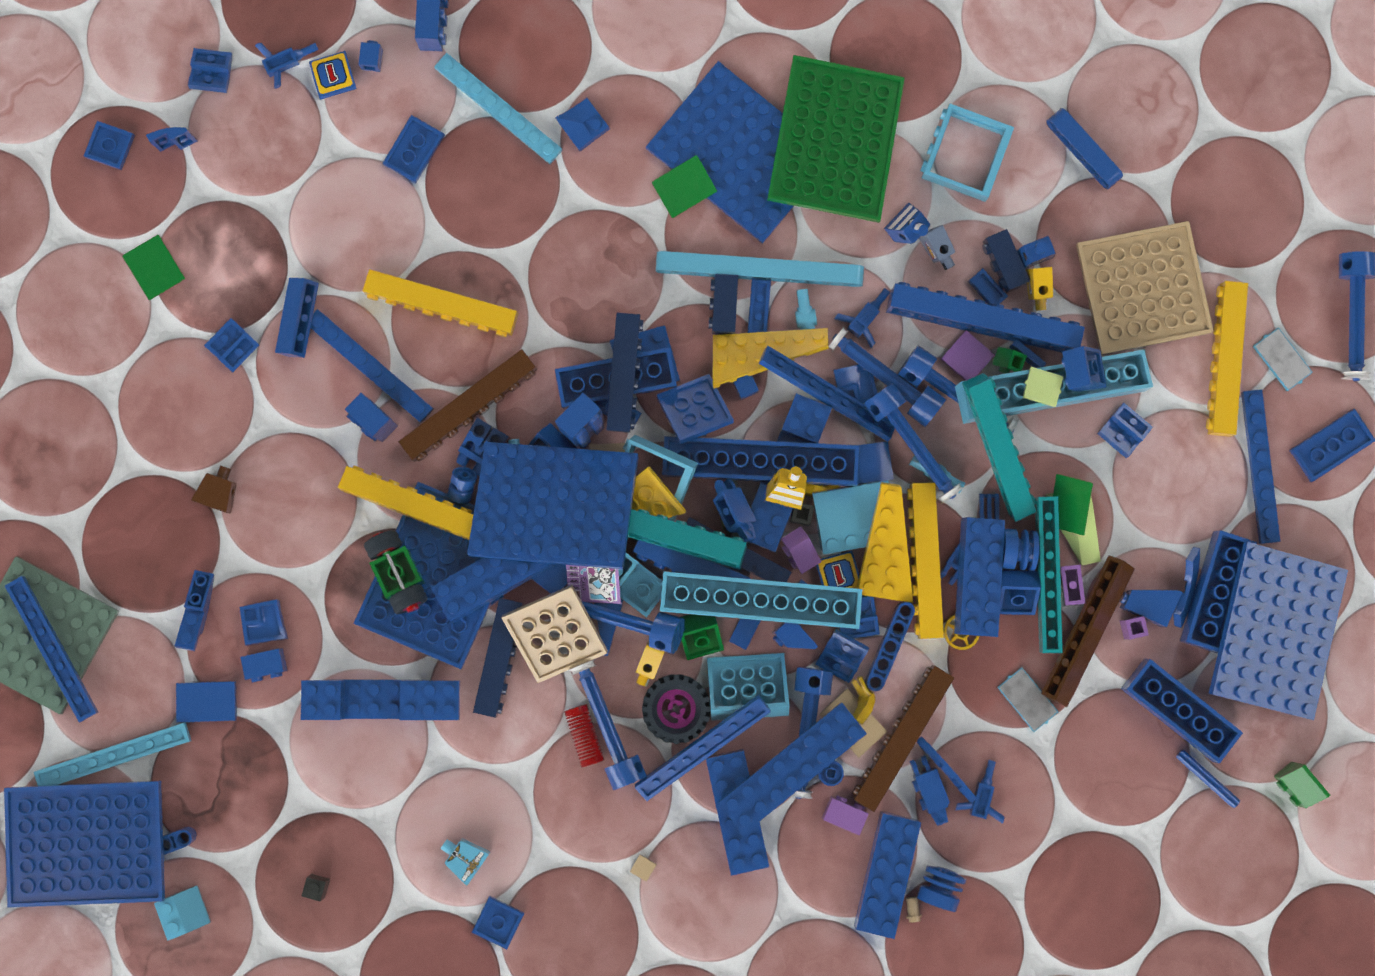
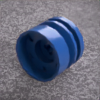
[1002,529,1040,571]
[917,865,967,912]

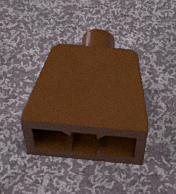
[191,465,236,514]

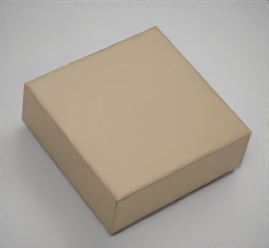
[630,854,657,882]

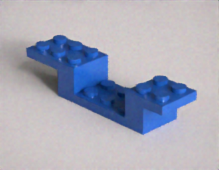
[739,393,832,552]
[301,679,460,720]

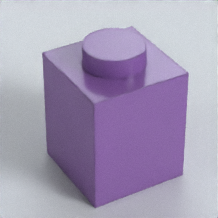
[1119,616,1149,640]

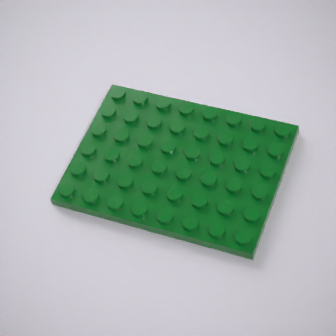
[767,55,905,223]

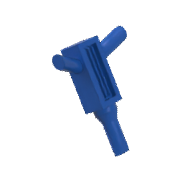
[255,43,319,89]
[834,288,890,348]
[955,760,1005,824]

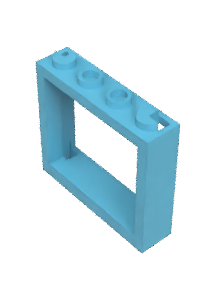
[920,104,1014,202]
[623,435,698,522]

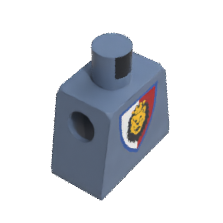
[919,225,955,270]

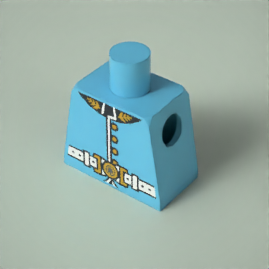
[440,838,490,885]

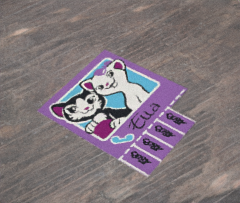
[566,565,621,604]

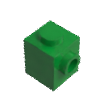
[992,347,1027,374]

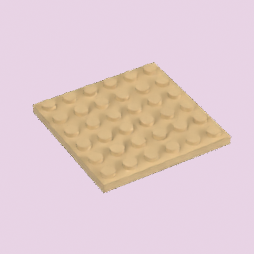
[1076,221,1214,355]

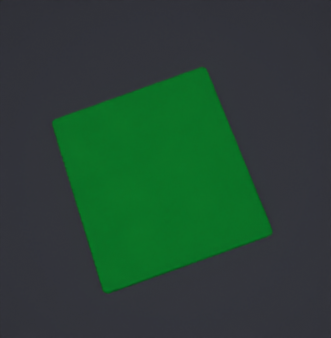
[652,155,717,218]
[123,235,185,300]
[1053,474,1093,536]

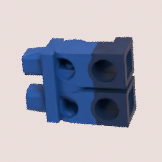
[456,418,511,476]

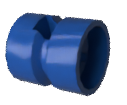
[447,467,477,504]
[817,760,844,786]

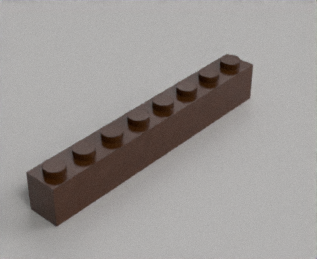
[398,349,537,462]
[1041,555,1135,707]
[852,665,954,812]

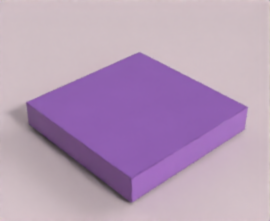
[941,330,995,381]

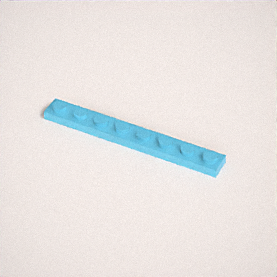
[434,53,562,164]
[34,722,192,786]

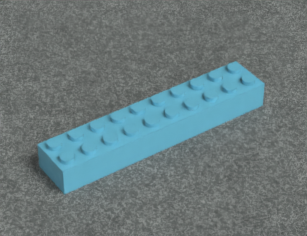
[955,350,1153,424]
[660,571,863,629]

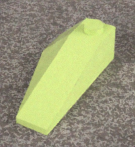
[1046,493,1101,566]

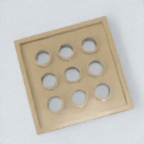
[502,585,608,683]

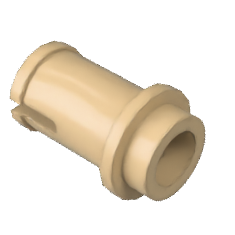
[905,897,922,922]

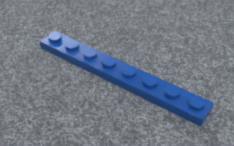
[311,309,434,423]
[759,346,895,442]
[1241,390,1281,544]
[5,576,99,723]
[635,695,771,801]

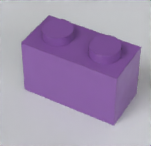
[781,526,821,574]
[1060,565,1085,606]
[822,795,868,836]

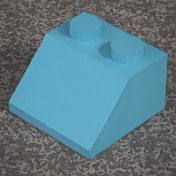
[154,885,211,941]

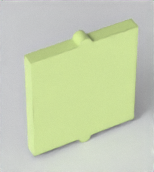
[1023,367,1063,407]

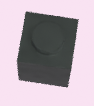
[790,504,814,526]
[301,874,330,902]

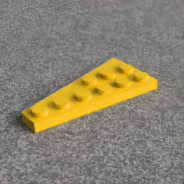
[713,328,829,389]
[632,466,686,519]
[857,482,913,603]

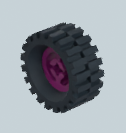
[642,674,711,744]

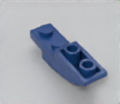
[174,570,214,652]

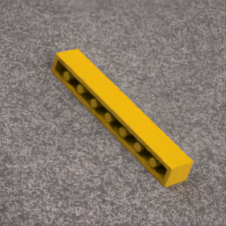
[363,269,518,337]
[1206,281,1248,437]
[337,465,473,540]
[907,483,944,639]

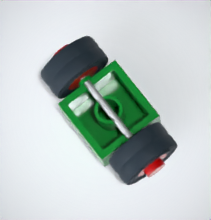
[364,530,428,614]

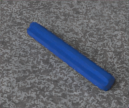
[1176,750,1240,808]

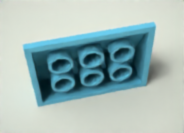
[812,480,889,554]
[707,653,790,721]

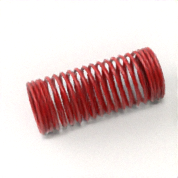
[564,704,604,767]

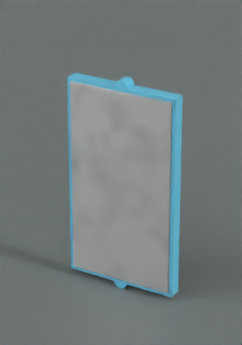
[1253,327,1313,391]
[997,667,1058,732]

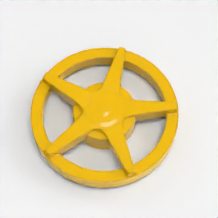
[943,615,980,650]

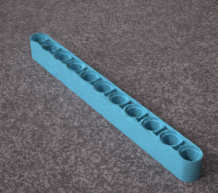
[655,251,864,287]

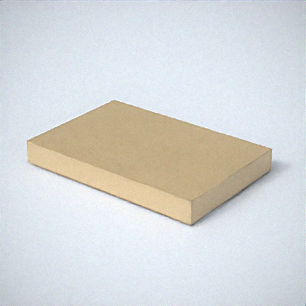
[819,688,887,758]

